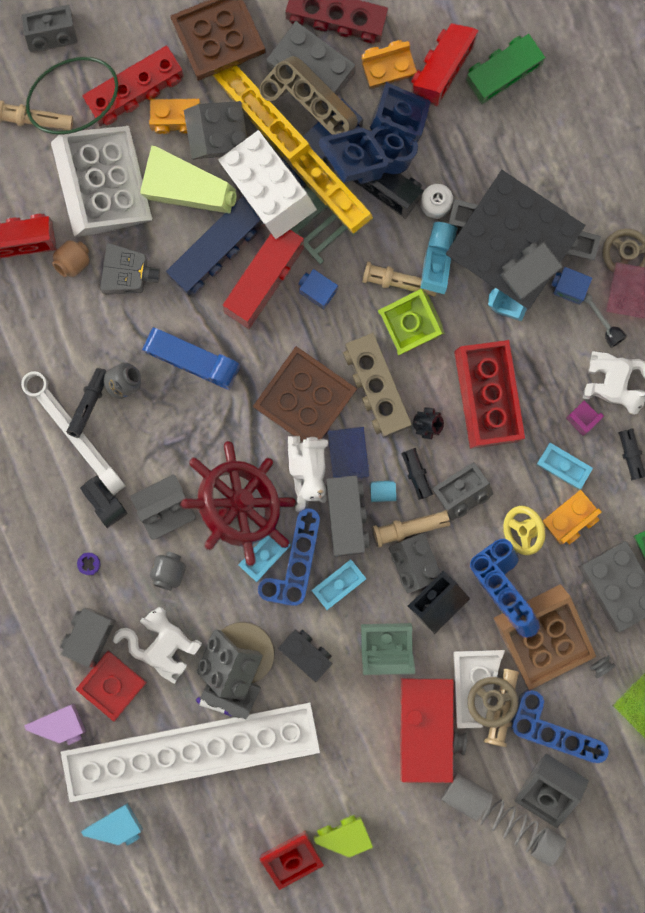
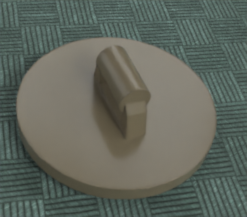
[221,622,275,683]

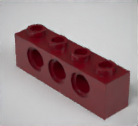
[285,0,388,44]

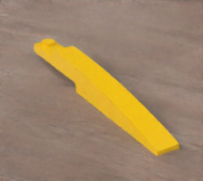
[212,65,373,234]

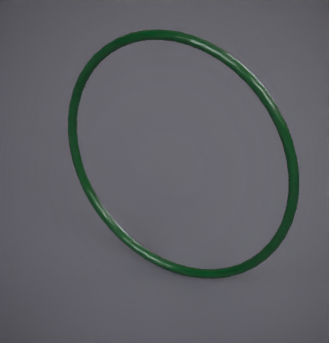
[26,57,118,135]

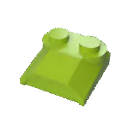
[378,288,444,355]

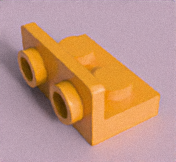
[361,40,417,89]
[149,99,200,134]
[543,490,602,545]

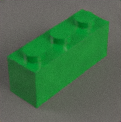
[466,34,546,104]

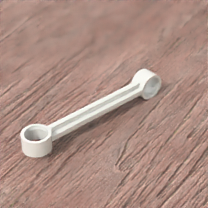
[21,371,126,495]

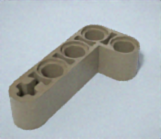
[259,56,357,135]

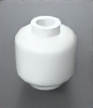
[421,184,453,219]

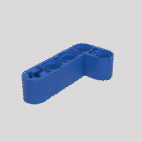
[142,327,240,390]
[258,508,320,606]
[470,539,540,638]
[511,690,609,763]

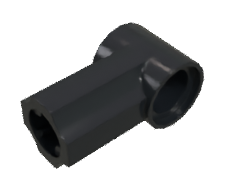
[80,476,128,529]

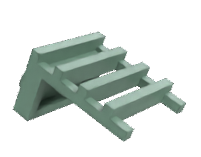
[290,186,357,265]
[361,623,415,675]

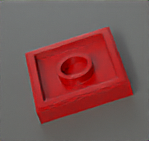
[75,650,147,722]

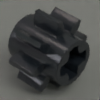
[413,407,444,440]

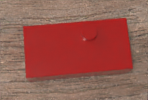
[222,230,304,329]
[454,340,525,449]
[400,678,453,783]

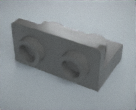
[21,5,77,52]
[432,462,493,520]

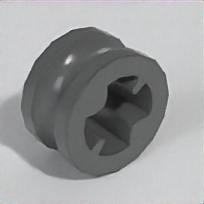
[590,655,615,678]
[453,731,467,756]

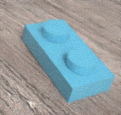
[420,246,451,294]
[536,443,593,490]
[239,536,291,582]
[311,559,366,610]

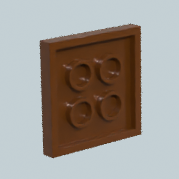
[170,0,266,81]
[253,346,357,443]

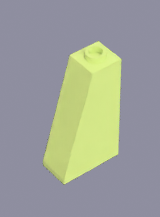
[140,146,237,213]

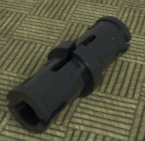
[618,428,645,481]
[401,448,434,500]

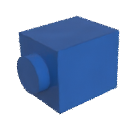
[551,267,592,305]
[298,269,338,310]

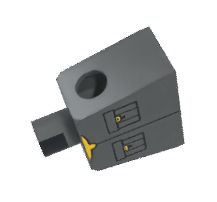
[100,243,160,294]

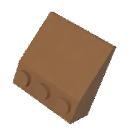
[494,584,596,690]

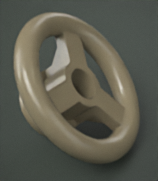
[602,229,645,277]
[467,677,518,728]

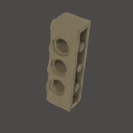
[343,333,412,438]

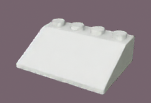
[51,126,152,237]

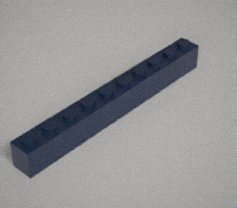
[166,98,363,297]

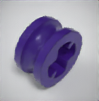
[77,553,101,576]

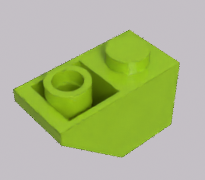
[314,815,373,858]

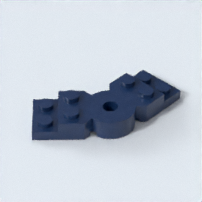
[318,82,431,184]

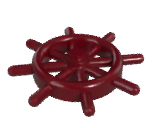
[181,441,296,566]

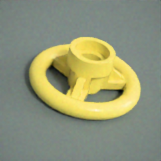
[503,506,545,555]

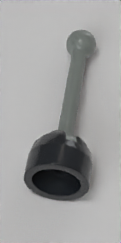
[584,293,627,348]

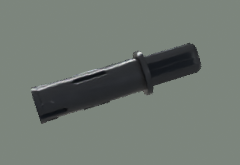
[66,368,107,438]

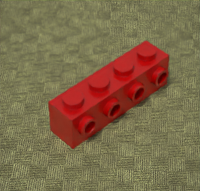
[82,45,184,126]

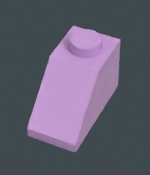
[24,704,86,745]

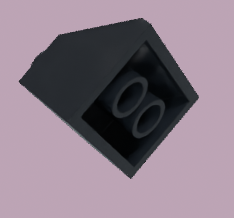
[353,172,424,219]

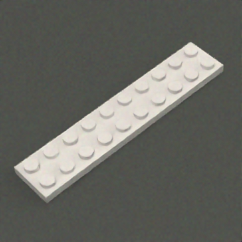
[61,702,320,802]

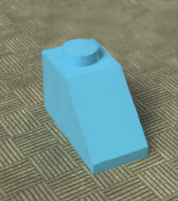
[81,803,143,846]

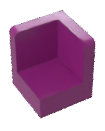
[565,400,604,436]

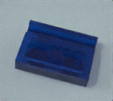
[328,427,369,478]

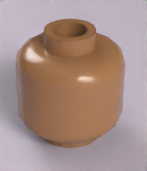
[52,240,90,277]

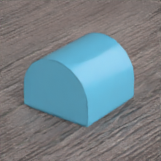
[428,222,458,251]
[370,481,396,502]

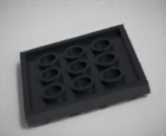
[445,170,586,310]

